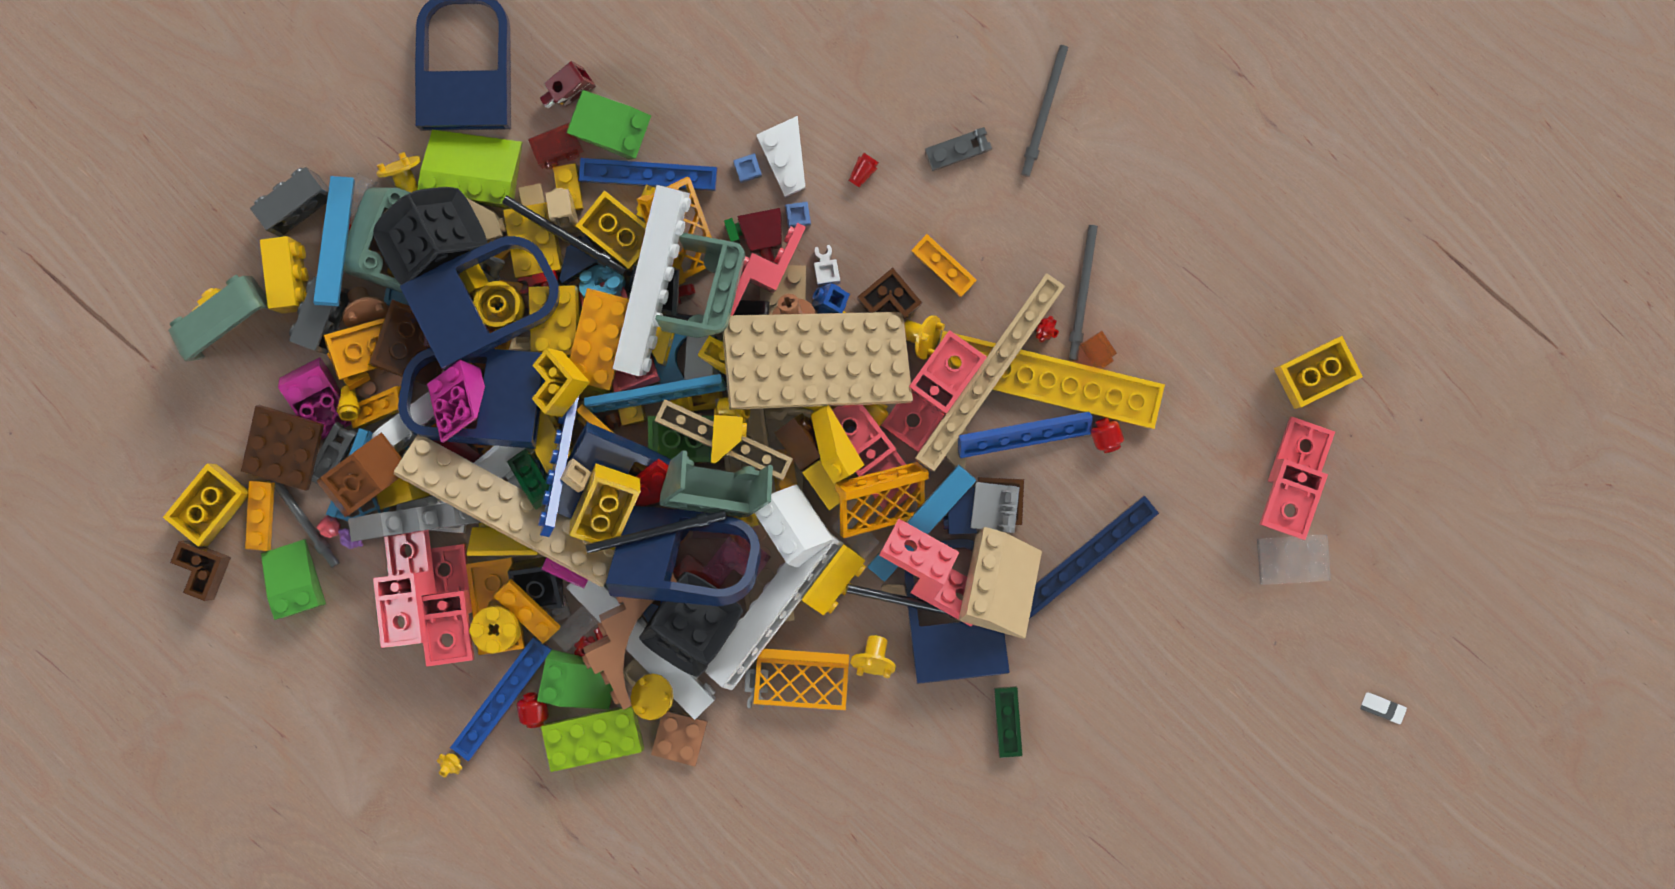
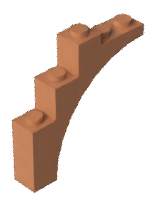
[582,574,676,710]

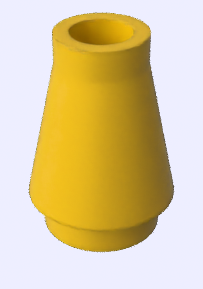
[337,385,360,421]

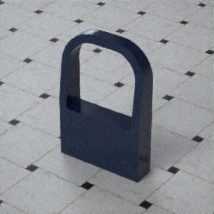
[415,0,511,131]
[400,236,560,371]
[398,348,545,449]
[557,422,690,541]
[606,506,761,606]
[904,539,1010,684]

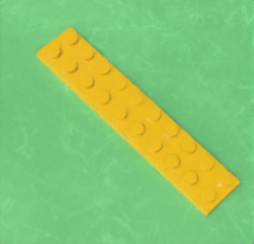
[939,331,1165,429]

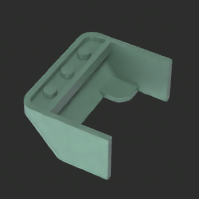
[343,187,411,293]
[655,233,745,338]
[168,275,268,361]
[660,451,773,518]

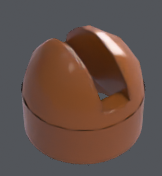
[603,411,622,430]

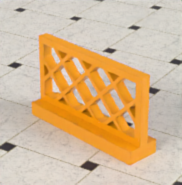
[637,177,712,285]
[835,462,929,538]
[754,649,849,710]

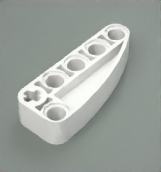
[372,392,436,453]

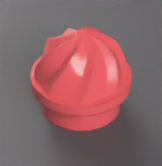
[316,515,341,538]

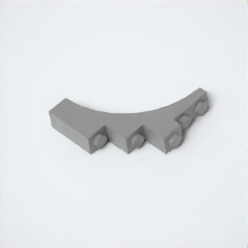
[348,503,482,542]

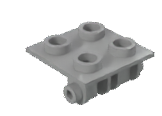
[971,482,1019,533]

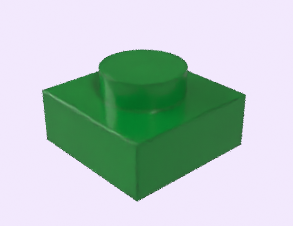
[724,218,743,243]

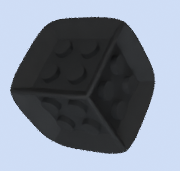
[373,187,487,285]
[639,572,743,677]

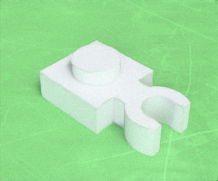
[814,245,840,287]

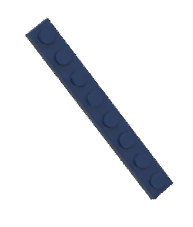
[1029,496,1159,619]

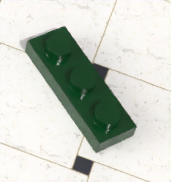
[506,448,549,510]
[994,686,1023,758]

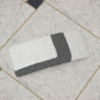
[1361,692,1407,724]

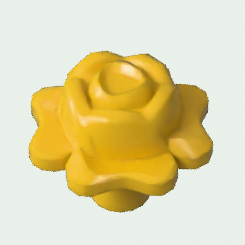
[436,753,462,777]

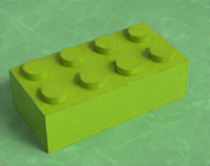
[541,706,644,772]

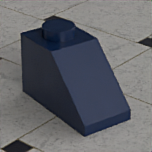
[560,236,598,286]
[943,487,977,534]

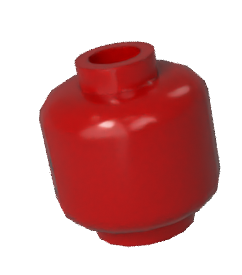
[1091,418,1124,453]
[517,692,549,728]

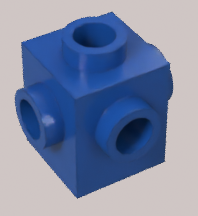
[812,283,850,314]

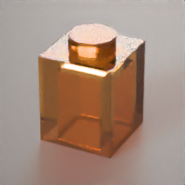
[1080,331,1117,368]

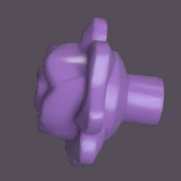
[338,528,364,549]

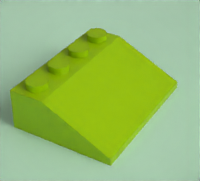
[417,129,523,209]

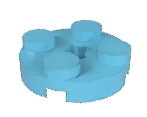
[579,264,626,298]

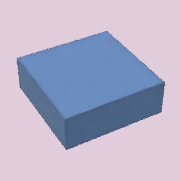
[733,153,762,183]
[785,202,811,228]

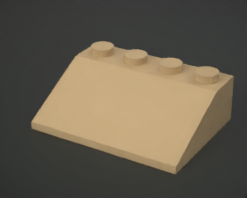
[958,527,1042,639]

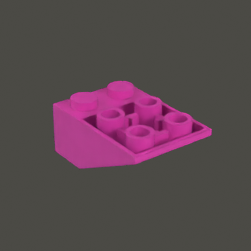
[278,357,352,440]
[427,360,485,443]

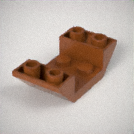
[316,432,402,517]

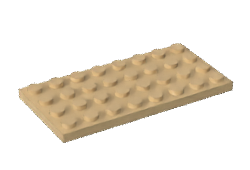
[722,312,913,410]

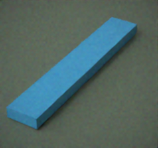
[313,176,355,306]
[584,374,726,413]
[867,464,976,582]

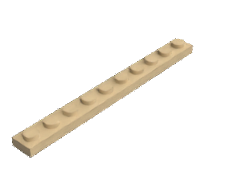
[915,273,1065,472]

